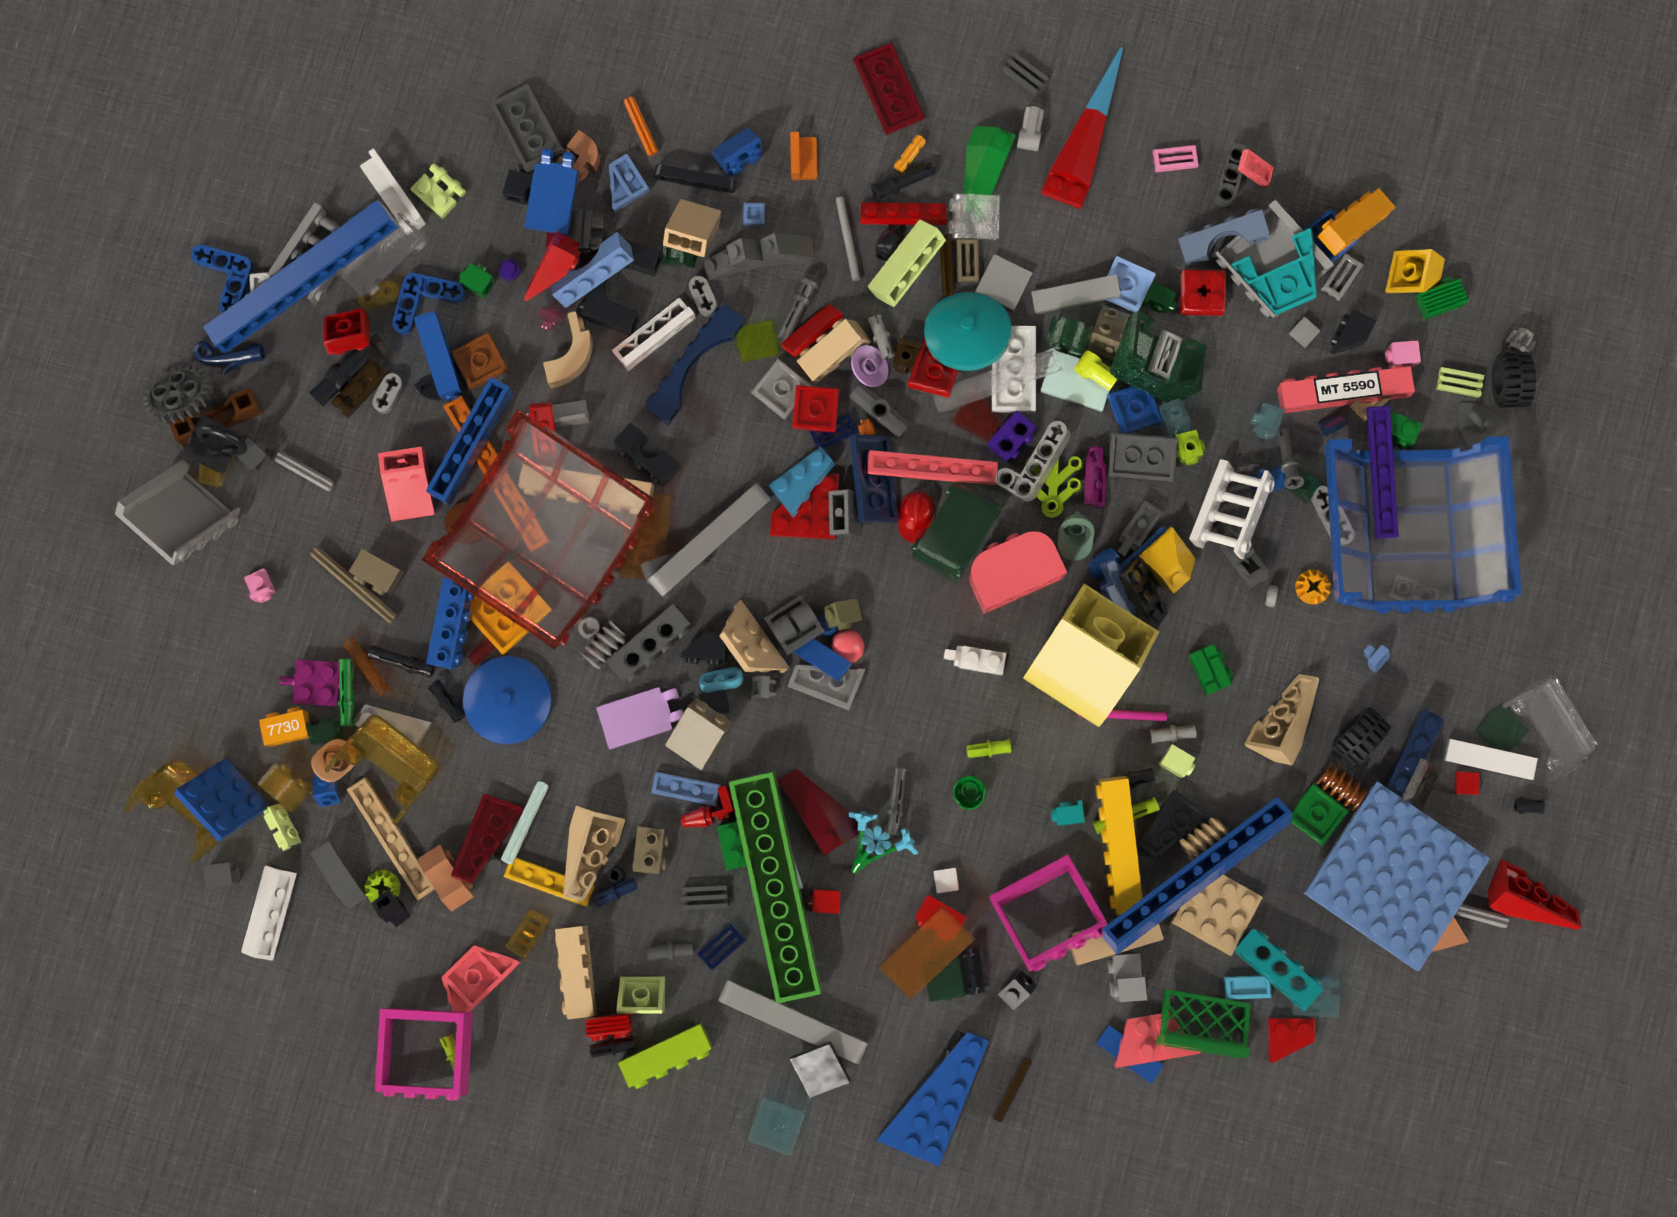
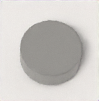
[1265,585,1278,608]
[578,617,601,639]

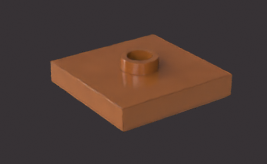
[451,332,509,390]

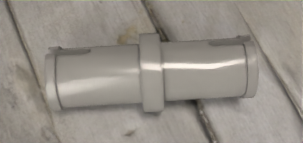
[868,315,895,360]
[1150,724,1197,743]

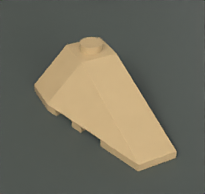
[1245,674,1319,765]
[563,806,626,901]

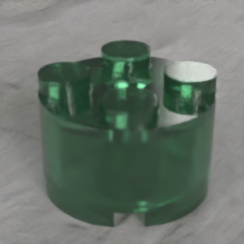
[1045,316,1094,358]

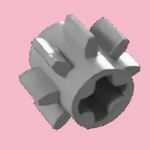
[1506,328,1536,353]

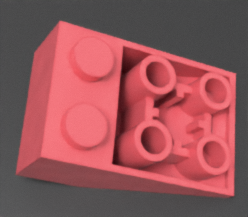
[378,447,435,522]

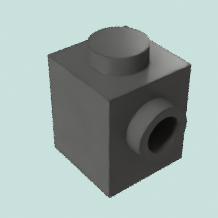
[236,437,272,474]

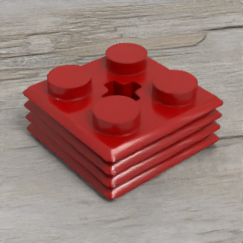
[1180,270,1226,316]
[323,308,370,355]
[584,1014,634,1041]

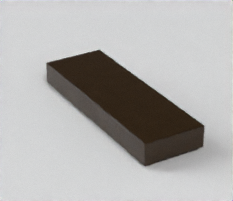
[992,1056,1032,1123]

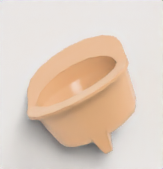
[311,739,356,782]

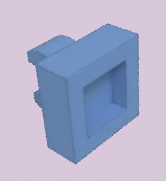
[1363,645,1390,673]

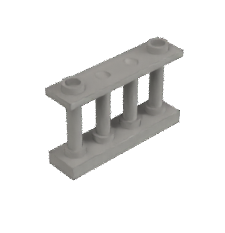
[267,202,340,305]

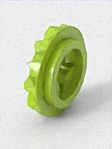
[364,870,401,903]

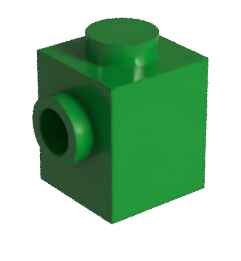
[459,263,496,299]

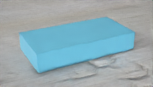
[1224,975,1272,1000]

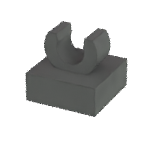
[751,676,776,700]

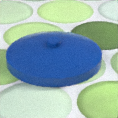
[463,656,552,744]

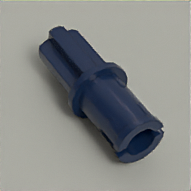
[593,878,638,907]

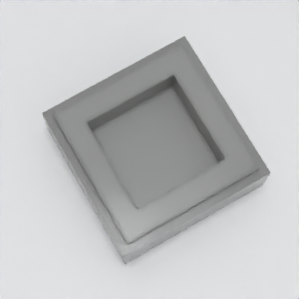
[1289,317,1320,348]

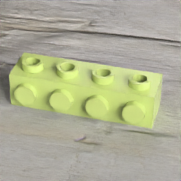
[868,219,946,307]

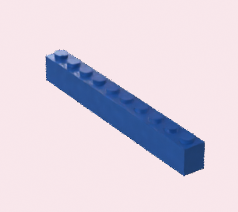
[204,200,399,354]
[1102,797,1292,955]

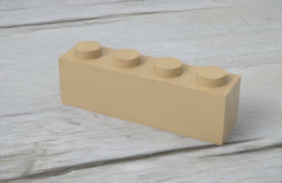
[1068,924,1164,965]

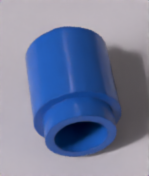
[1088,548,1121,580]

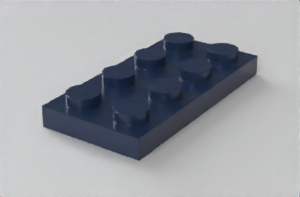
[850,435,899,523]

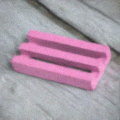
[1152,145,1199,173]

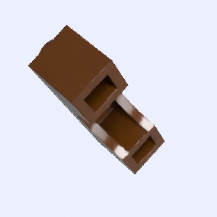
[169,388,265,447]

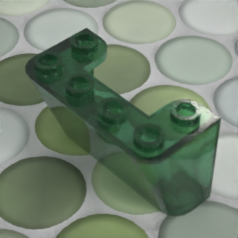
[1110,311,1206,405]

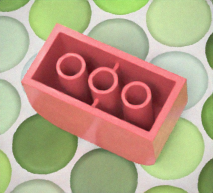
[969,531,1067,614]

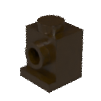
[892,338,921,374]

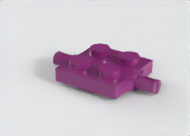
[280,660,356,706]

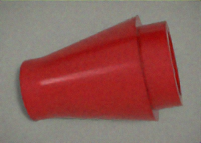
[680,805,715,828]

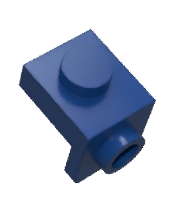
[312,773,341,807]

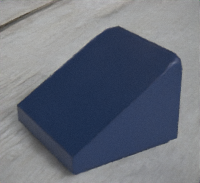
[1318,413,1348,436]

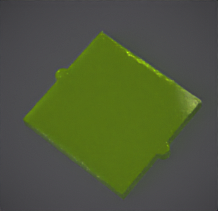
[736,320,779,363]

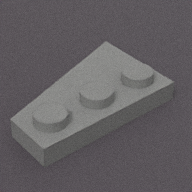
[354,705,433,760]

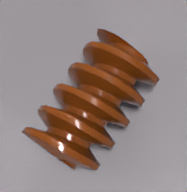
[1315,764,1367,811]

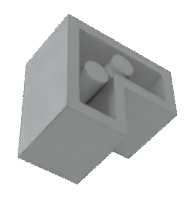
[1107,953,1147,1002]

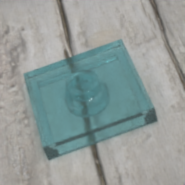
[748,1097,806,1156]

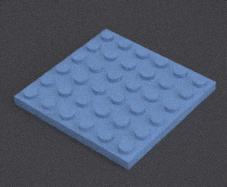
[1304,782,1490,971]

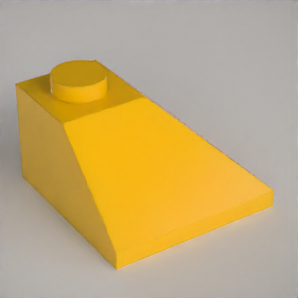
[1385,249,1445,293]
[1139,527,1196,593]

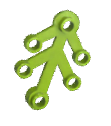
[1025,434,1083,518]

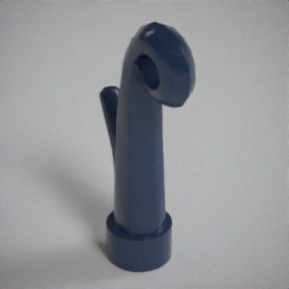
[193,341,265,375]

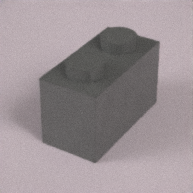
[829,489,862,537]

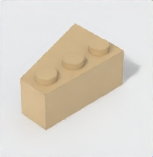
[797,319,872,382]

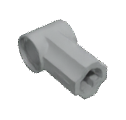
[1017,106,1044,152]

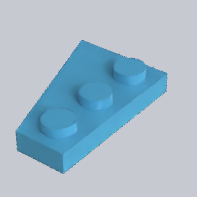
[768,446,835,518]

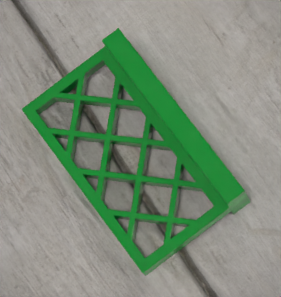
[1156,989,1251,1059]

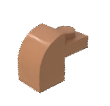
[566,130,600,183]

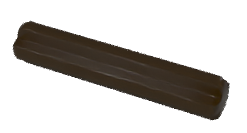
[940,235,954,298]

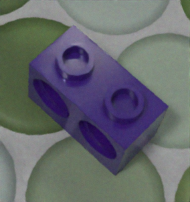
[987,411,1037,463]

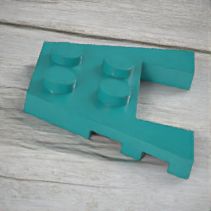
[1231,228,1317,316]

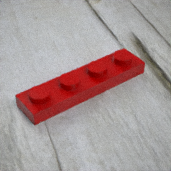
[860,202,947,225]

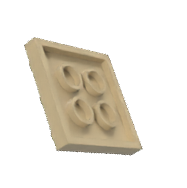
[1171,875,1263,956]

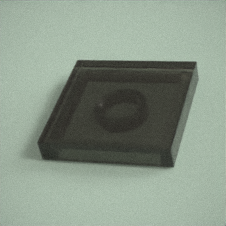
[1402,759,1439,812]

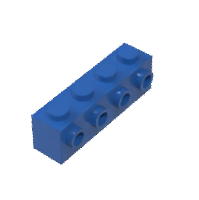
[426,577,476,669]

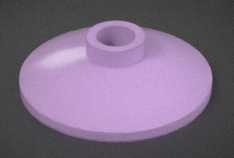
[851,345,889,387]

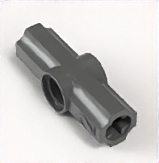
[849,383,911,439]

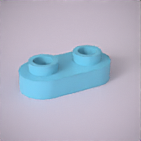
[699,667,744,693]

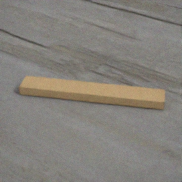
[347,777,435,901]

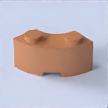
[418,845,474,912]

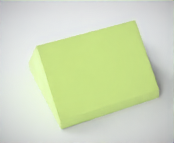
[616,976,665,1014]

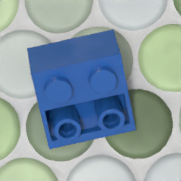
[712,127,763,177]

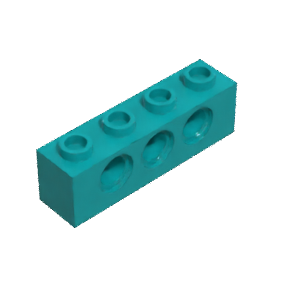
[1234,929,1324,1012]

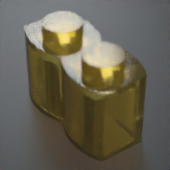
[257,763,311,813]

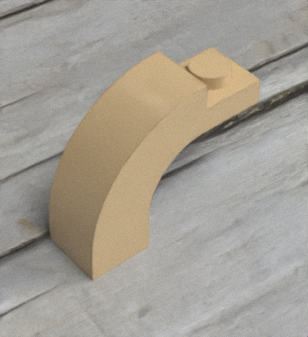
[543,311,593,388]

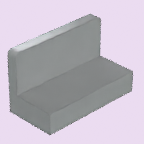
[552,400,590,428]

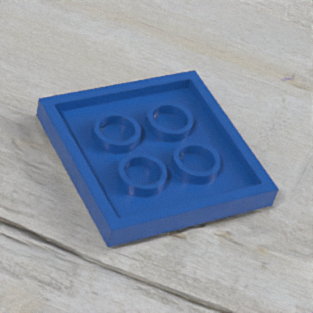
[174,758,270,842]

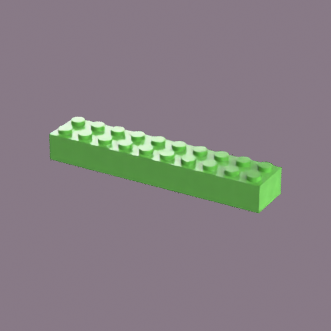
[729,772,822,1004]

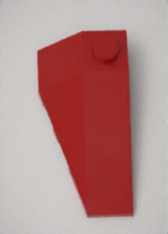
[1488,859,1582,930]

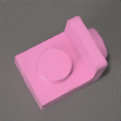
[244,568,276,603]

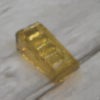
[506,909,550,961]

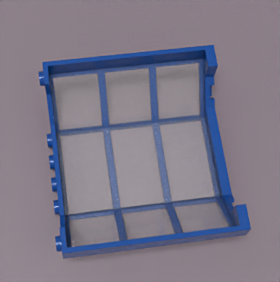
[1325,436,1522,613]

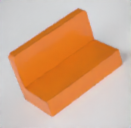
[790,132,817,180]

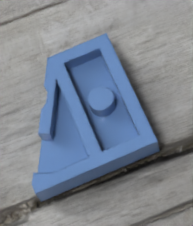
[609,154,650,212]

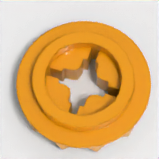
[1295,569,1331,604]

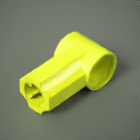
[1073,350,1120,391]

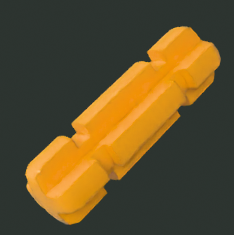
[894,135,926,173]

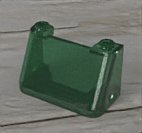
[910,482,1004,584]

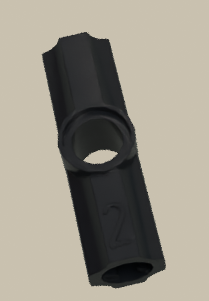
[309,349,369,406]

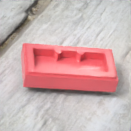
[1238,149,1274,187]

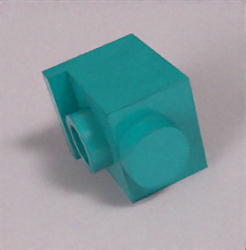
[1050,800,1085,826]

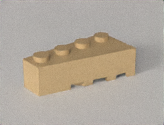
[555,925,597,1019]

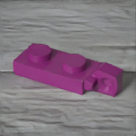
[1084,446,1107,508]

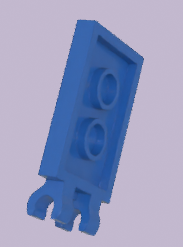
[524,148,579,236]

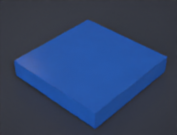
[1107,381,1163,433]

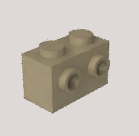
[349,549,404,596]
[633,827,669,874]

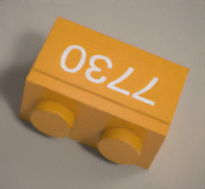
[259,707,313,747]

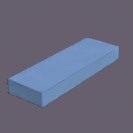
[651,771,721,806]

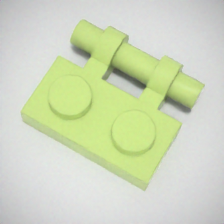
[410,163,466,219]

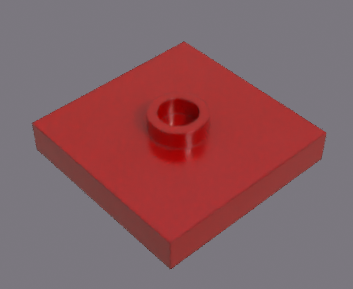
[792,385,839,433]

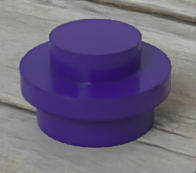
[499,259,520,281]

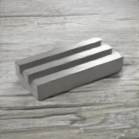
[1321,253,1364,301]
[1147,330,1183,379]

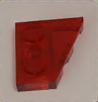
[952,386,1000,443]

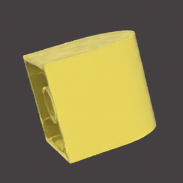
[1023,584,1159,727]

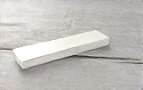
[1444,739,1538,780]

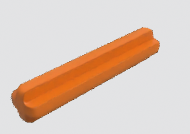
[624,96,658,156]

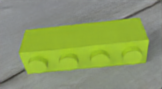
[618,1023,713,1089]

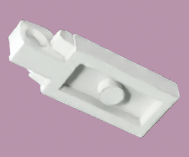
[944,646,1006,675]

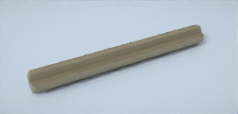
[310,547,397,623]

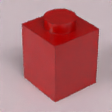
[808,890,841,914]

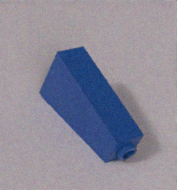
[414,311,463,401]

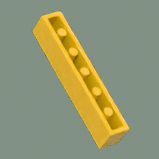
[1096,776,1142,915]

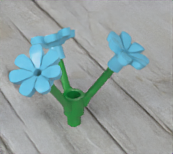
[849,811,918,874]

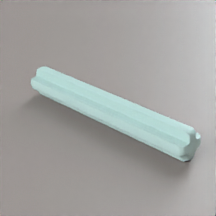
[501,781,549,864]

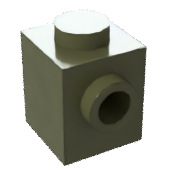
[824,599,862,630]

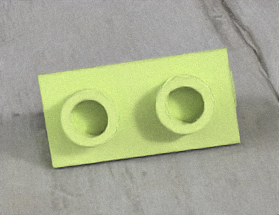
[263,803,301,851]

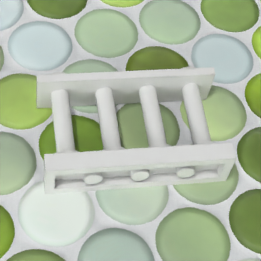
[1189,459,1275,559]

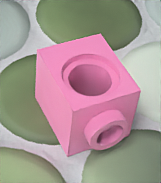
[1385,341,1421,368]

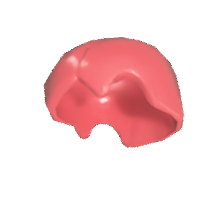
[830,629,865,663]

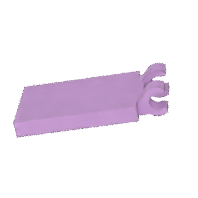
[596,687,684,750]

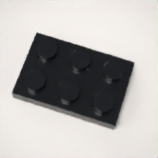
[1118,556,1168,630]

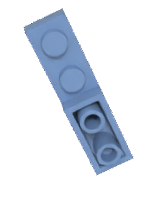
[1099,560,1141,620]

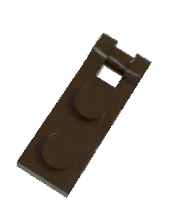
[331,359,388,418]

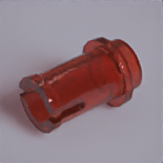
[467,639,495,666]

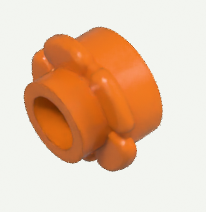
[858,418,877,435]

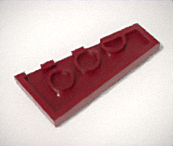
[451,793,525,885]

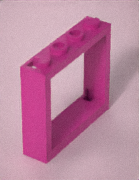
[989,855,1108,972]
[375,1008,473,1100]

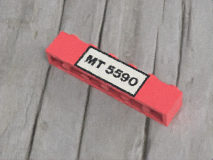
[1277,365,1415,414]

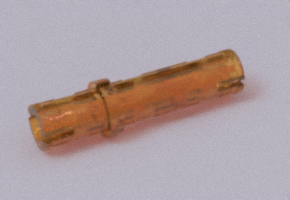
[342,637,392,698]

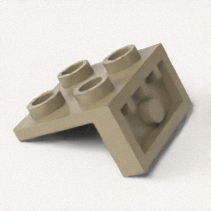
[1086,305,1143,365]

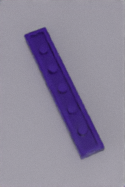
[1366,406,1399,539]

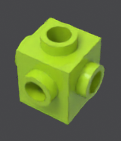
[1174,430,1205,466]

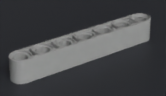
[648,483,771,597]
[718,979,869,1064]

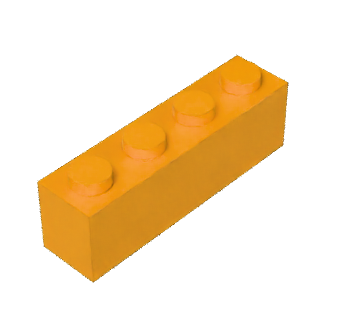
[1317,188,1396,256]

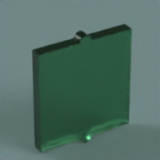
[1475,704,1529,752]
[923,957,966,1002]

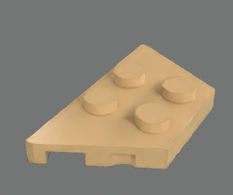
[720,600,790,673]

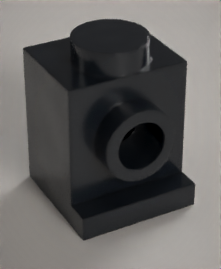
[371,889,410,927]

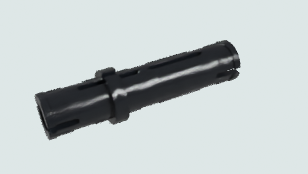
[368,645,435,678]

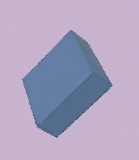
[743,203,765,226]

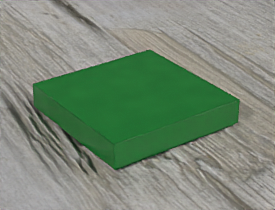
[1291,783,1349,846]

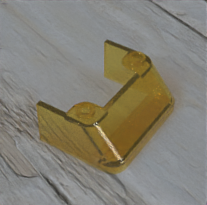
[325,715,440,825]
[124,759,218,864]

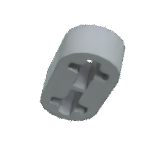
[689,276,717,317]
[372,373,404,414]

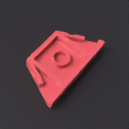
[442,945,521,1024]
[1114,1012,1201,1068]

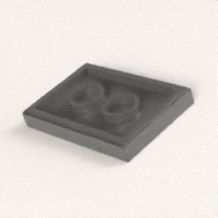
[1108,432,1178,482]

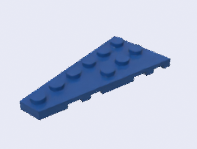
[876,1031,989,1166]

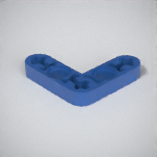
[191,245,254,313]
[392,273,466,335]

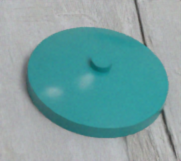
[924,292,1011,371]

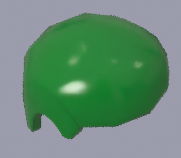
[953,775,987,810]

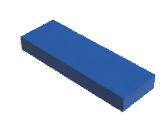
[793,639,852,682]
[1096,1025,1164,1084]

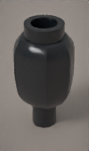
[875,225,900,261]

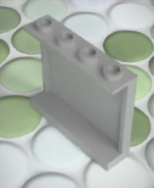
[1215,200,1334,319]
[115,459,240,566]

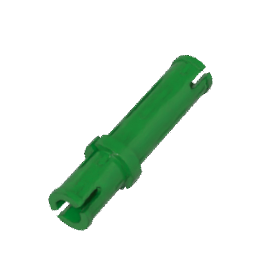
[338,659,356,726]

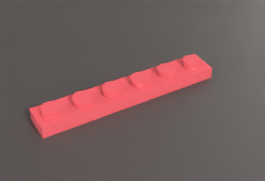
[868,450,998,485]

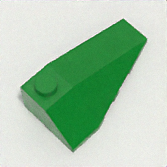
[962,126,1016,220]

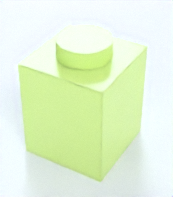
[1158,744,1195,778]

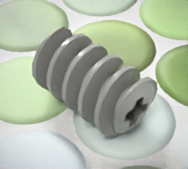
[580,621,626,669]

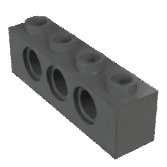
[606,604,691,683]

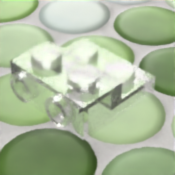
[948,194,1000,239]

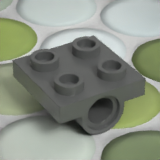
[764,595,825,655]

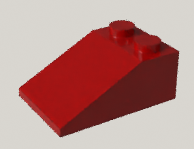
[523,231,581,301]

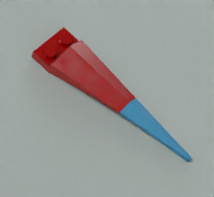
[1041,47,1123,209]

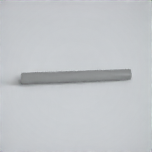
[836,197,861,281]

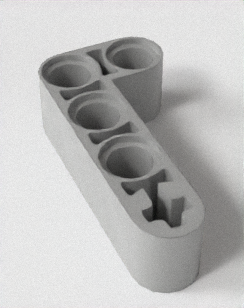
[996,421,1071,501]

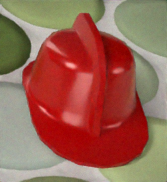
[898,491,935,543]

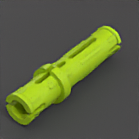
[1092,797,1160,835]

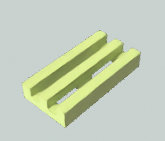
[1436,367,1484,398]

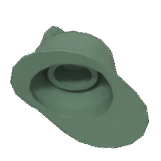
[1057,511,1094,561]

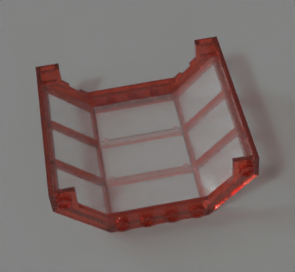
[421,410,656,649]

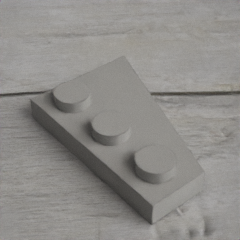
[788,665,865,711]

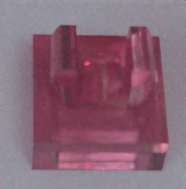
[538,307,565,331]

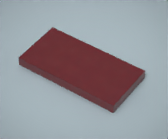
[853,42,925,136]

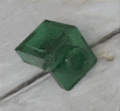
[662,245,697,268]

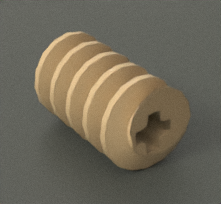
[1179,818,1229,861]

